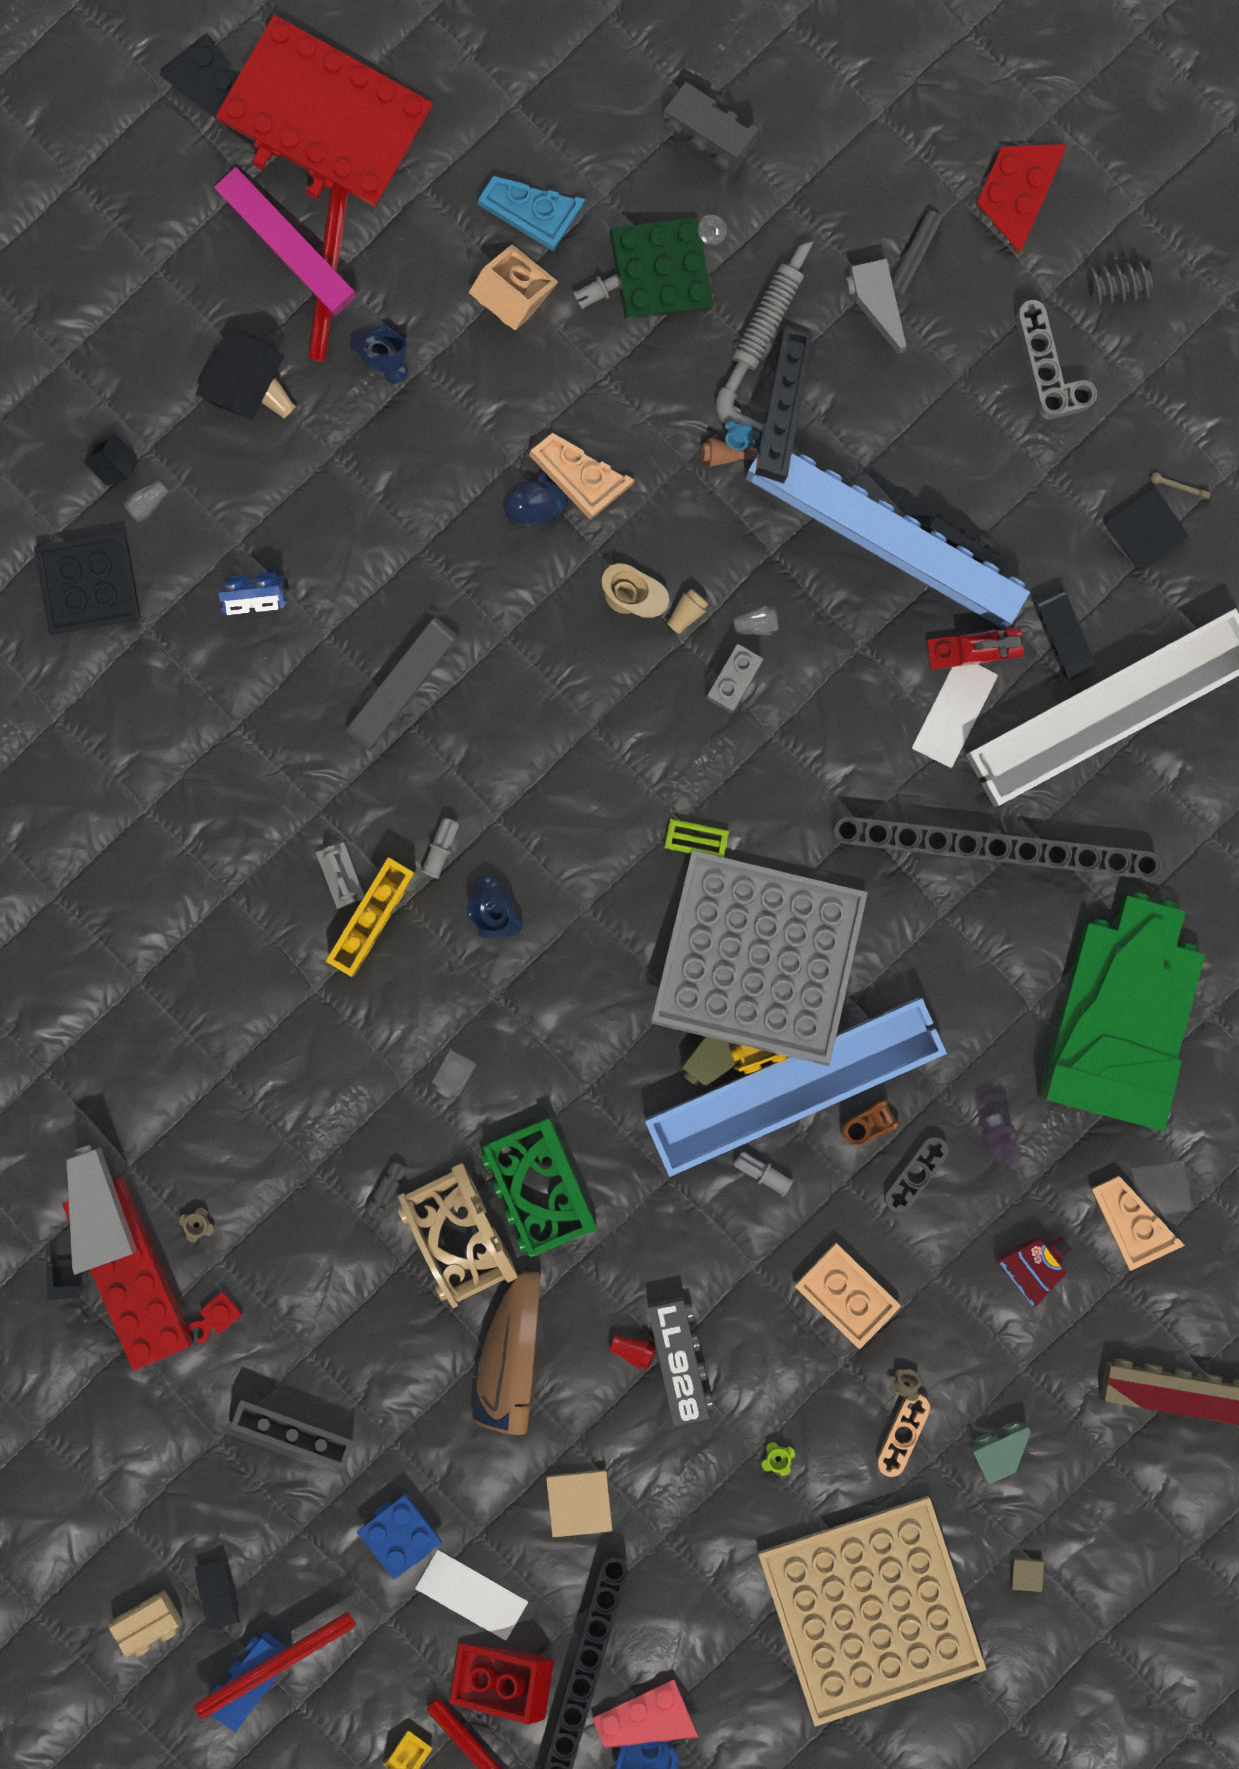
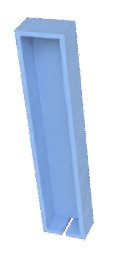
[746,453,1030,629]
[645,997,947,1177]

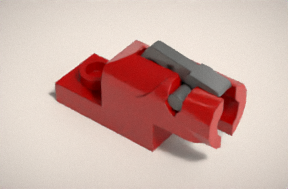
[926,627,1024,670]

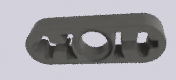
[884,1136,949,1213]

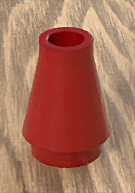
[609,1335,656,1370]

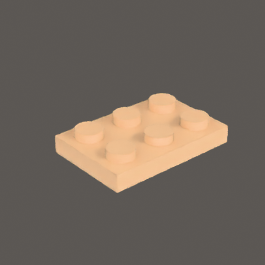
[794,1242,901,1350]

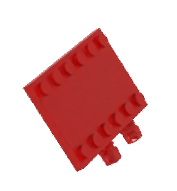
[216,15,433,208]

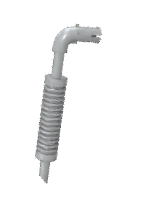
[716,242,814,442]

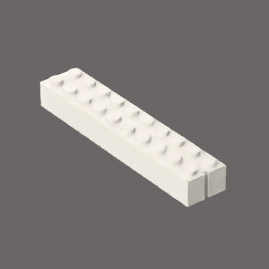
[966,609,1239,807]

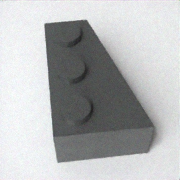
[663,82,759,173]

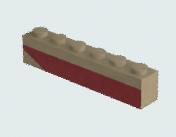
[1100,1358,1239,1425]

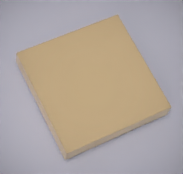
[546,1469,612,1537]

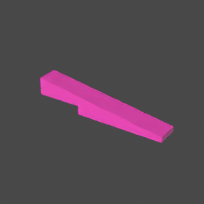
[214,167,357,316]

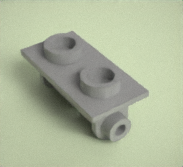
[316,842,365,909]

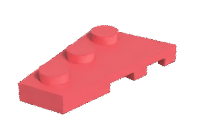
[592,1680,700,1748]

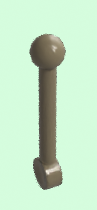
[1150,472,1211,500]

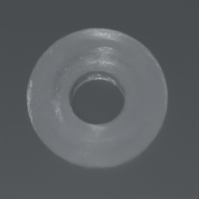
[697,215,727,245]

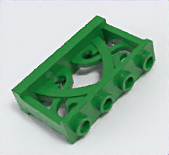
[480,1117,597,1258]

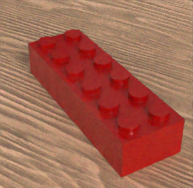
[62,1177,194,1371]

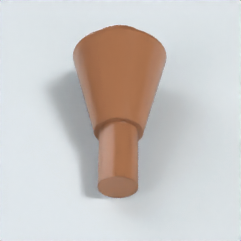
[701,437,758,467]

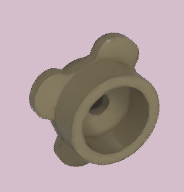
[179,1207,214,1242]
[890,1369,923,1401]

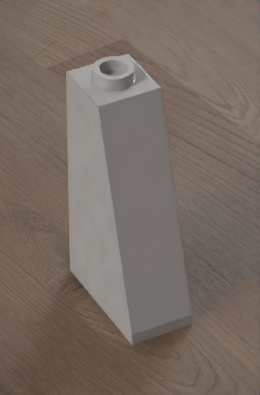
[66,1145,137,1275]

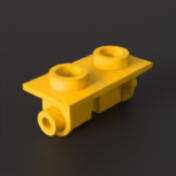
[730,1044,789,1074]

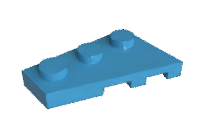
[477,176,586,251]

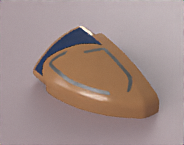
[472,1271,541,1435]

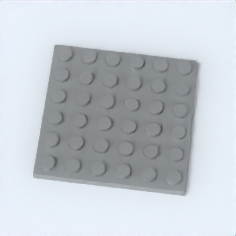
[651,850,868,1066]

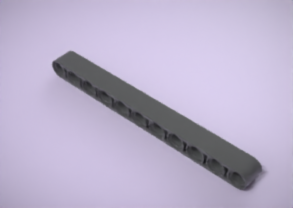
[832,817,1161,879]

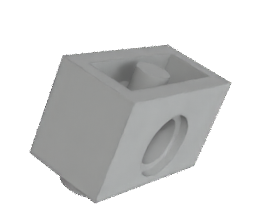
[706,644,763,713]

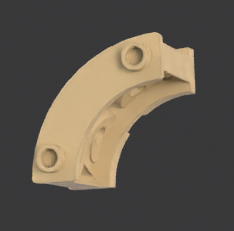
[397,1163,518,1308]

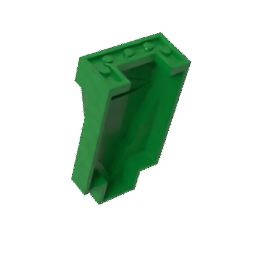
[1038,892,1205,1131]

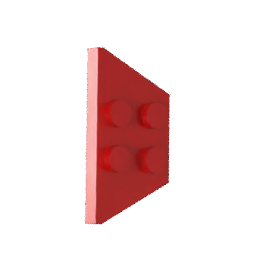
[976,144,1067,254]

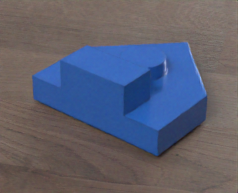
[615,1741,681,1769]

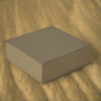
[1011,1558,1044,1592]

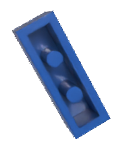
[209,1631,286,1733]

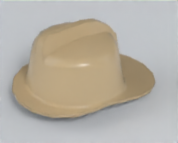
[601,563,670,618]

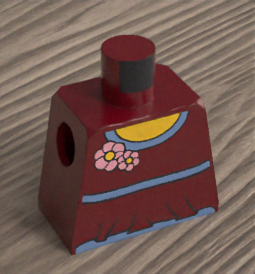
[995,1236,1072,1308]

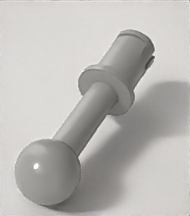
[573,274,619,310]

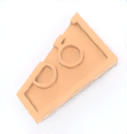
[529,433,635,520]
[1090,1176,1185,1271]

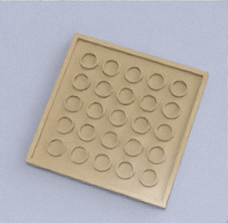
[758,1496,986,1727]

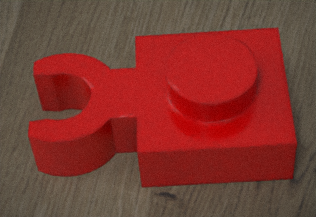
[187,1291,243,1344]

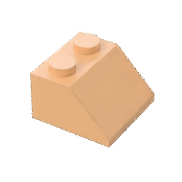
[469,244,558,330]

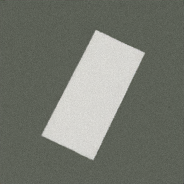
[912,664,998,768]
[415,1550,528,1641]

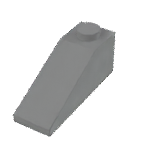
[845,259,907,354]

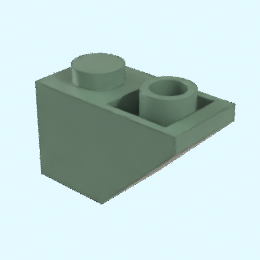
[970,1421,1031,1485]

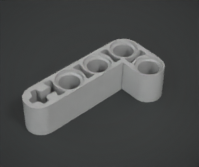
[1015,300,1097,419]

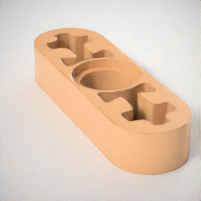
[877,1393,930,1477]

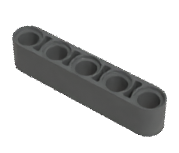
[345,617,460,751]

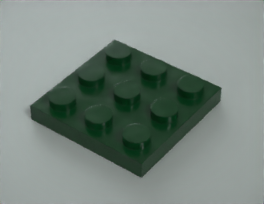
[609,218,713,320]

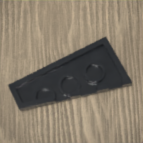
[160,37,258,152]

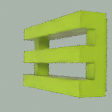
[664,819,729,858]

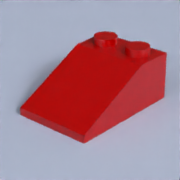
[449,1642,554,1724]

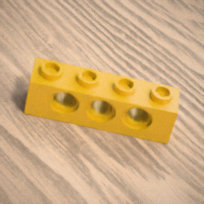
[326,857,416,977]

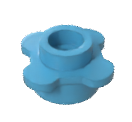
[725,421,755,451]

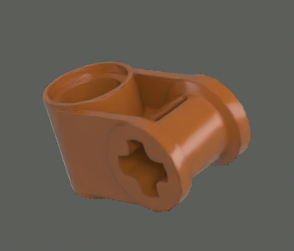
[840,1098,901,1146]

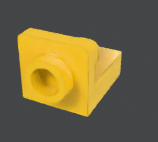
[383,1731,433,1769]

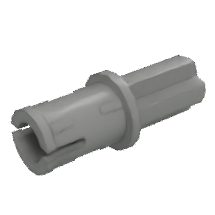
[421,818,459,879]
[734,1152,793,1197]

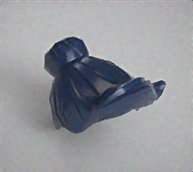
[350,324,408,384]
[503,472,568,527]
[467,875,523,938]

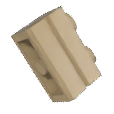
[109,1590,182,1657]

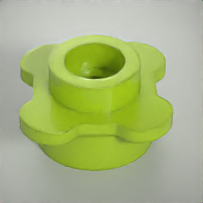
[762,1442,795,1476]

